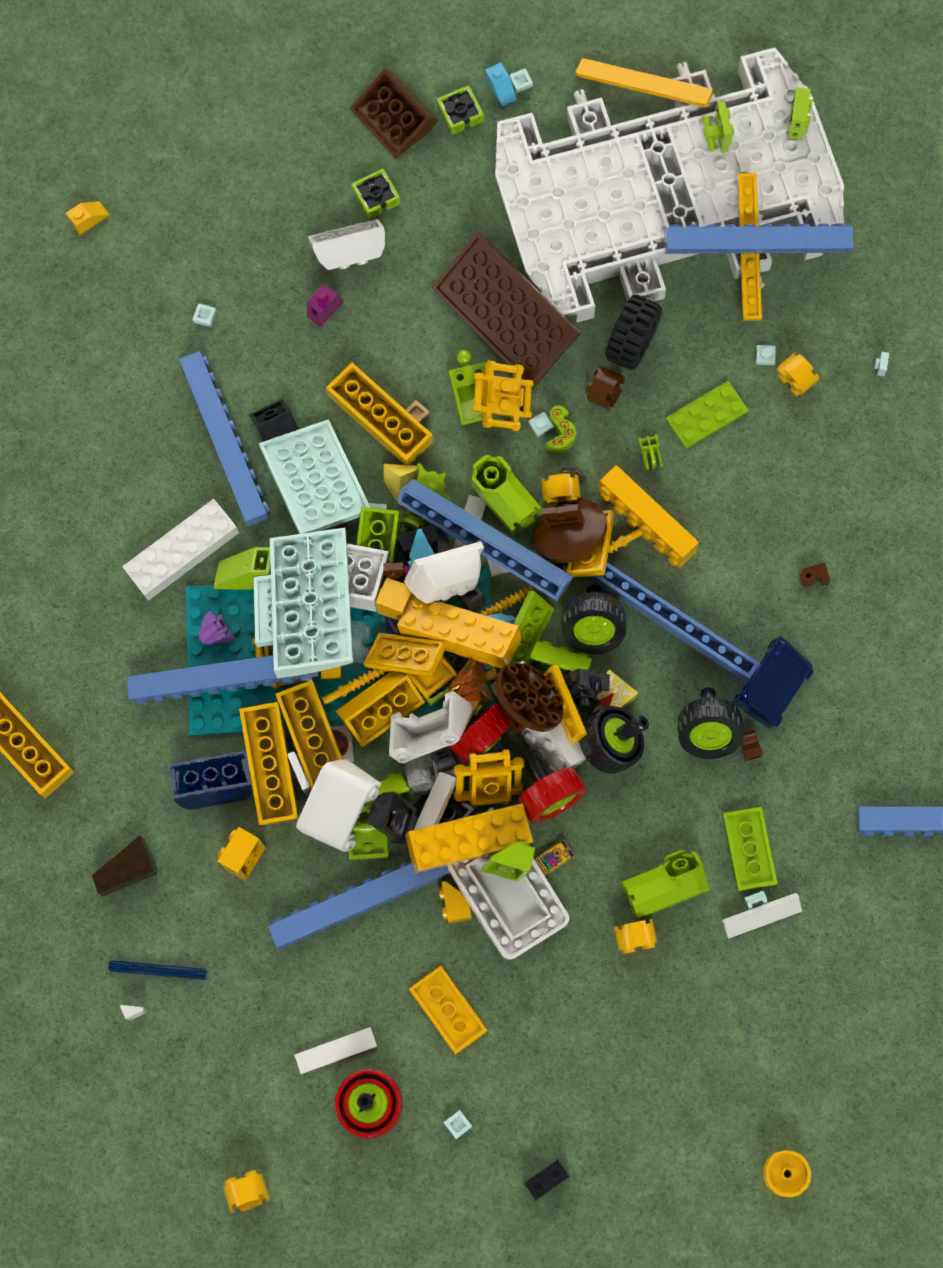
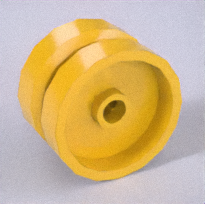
[762,1150,811,1197]

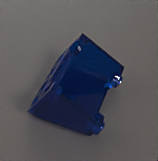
[732,636,814,729]

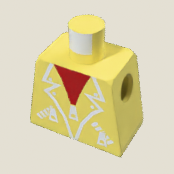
[592,670,638,713]

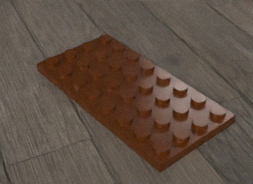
[432,232,581,388]

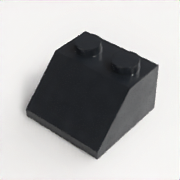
[249,399,299,442]

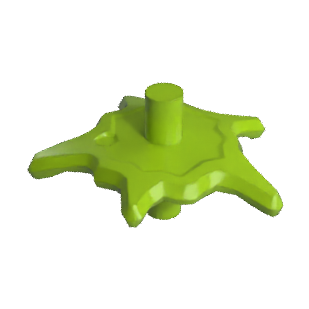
[416,463,452,502]

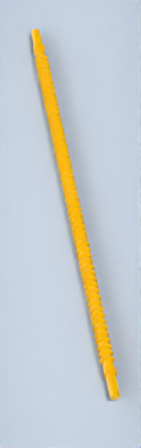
[321,528,643,705]

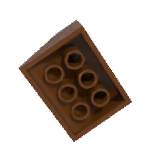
[350,68,438,158]

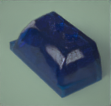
[170,750,253,810]

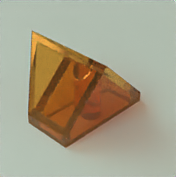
[447,658,493,702]

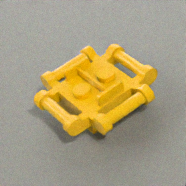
[472,360,534,432]
[454,749,524,809]

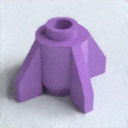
[198,611,235,646]

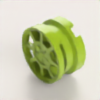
[401,509,430,531]

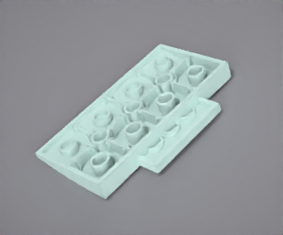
[254,528,353,678]

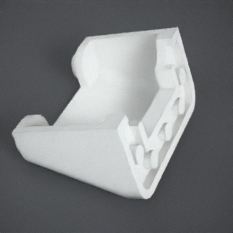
[389,691,473,763]
[296,759,381,852]

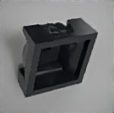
[398,524,438,561]
[563,668,610,708]
[367,791,417,845]

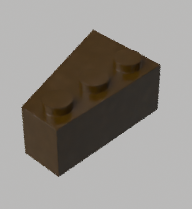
[92,835,157,897]

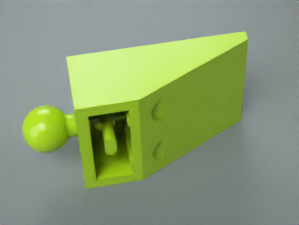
[448,350,498,425]
[214,547,271,590]

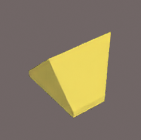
[384,464,418,506]

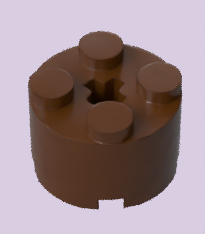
[586,366,625,410]

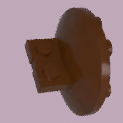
[533,499,607,563]
[495,663,564,734]

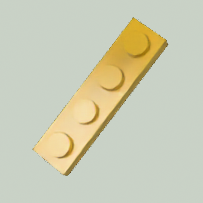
[543,665,587,744]

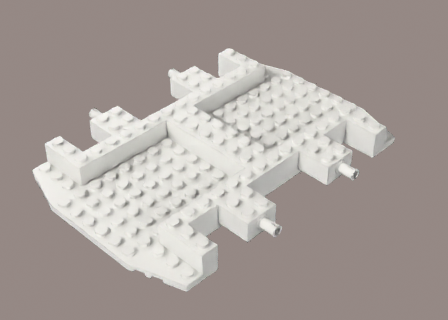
[495,48,844,323]

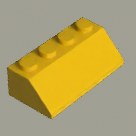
[336,671,425,748]

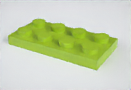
[665,381,749,449]
[509,591,554,664]
[722,807,778,892]

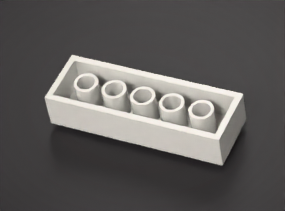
[122,499,239,601]
[490,660,586,774]

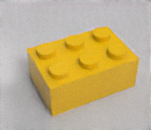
[217,827,266,881]

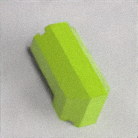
[472,455,541,536]
[622,850,710,920]

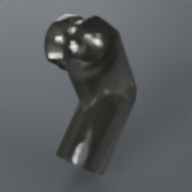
[560,468,588,484]
[447,654,467,673]

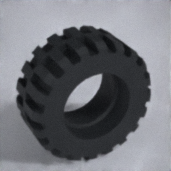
[605,295,662,370]

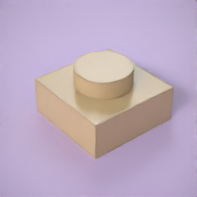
[406,400,430,424]

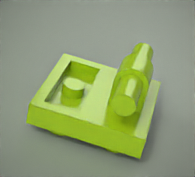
[702,101,734,153]
[348,819,389,861]

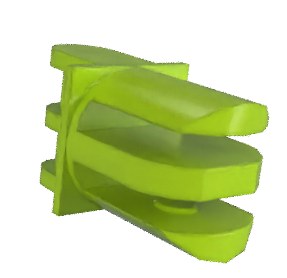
[638,434,664,471]

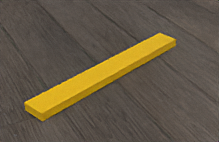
[575,58,714,108]
[737,173,762,321]

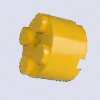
[777,352,819,397]
[541,474,581,508]
[613,919,658,954]
[223,1170,270,1213]

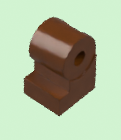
[799,563,830,587]
[741,730,763,761]

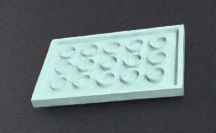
[259,419,370,534]

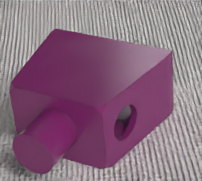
[307,284,343,327]

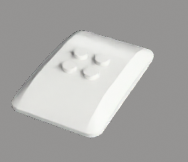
[447,853,569,960]

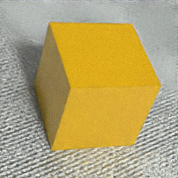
[375,578,413,621]

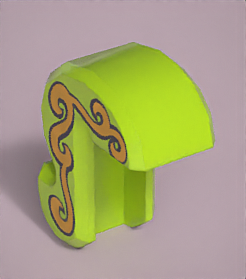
[546,405,576,454]

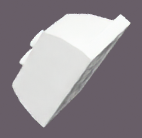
[308,219,385,270]
[404,541,484,603]

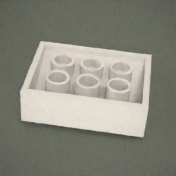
[347,544,389,612]

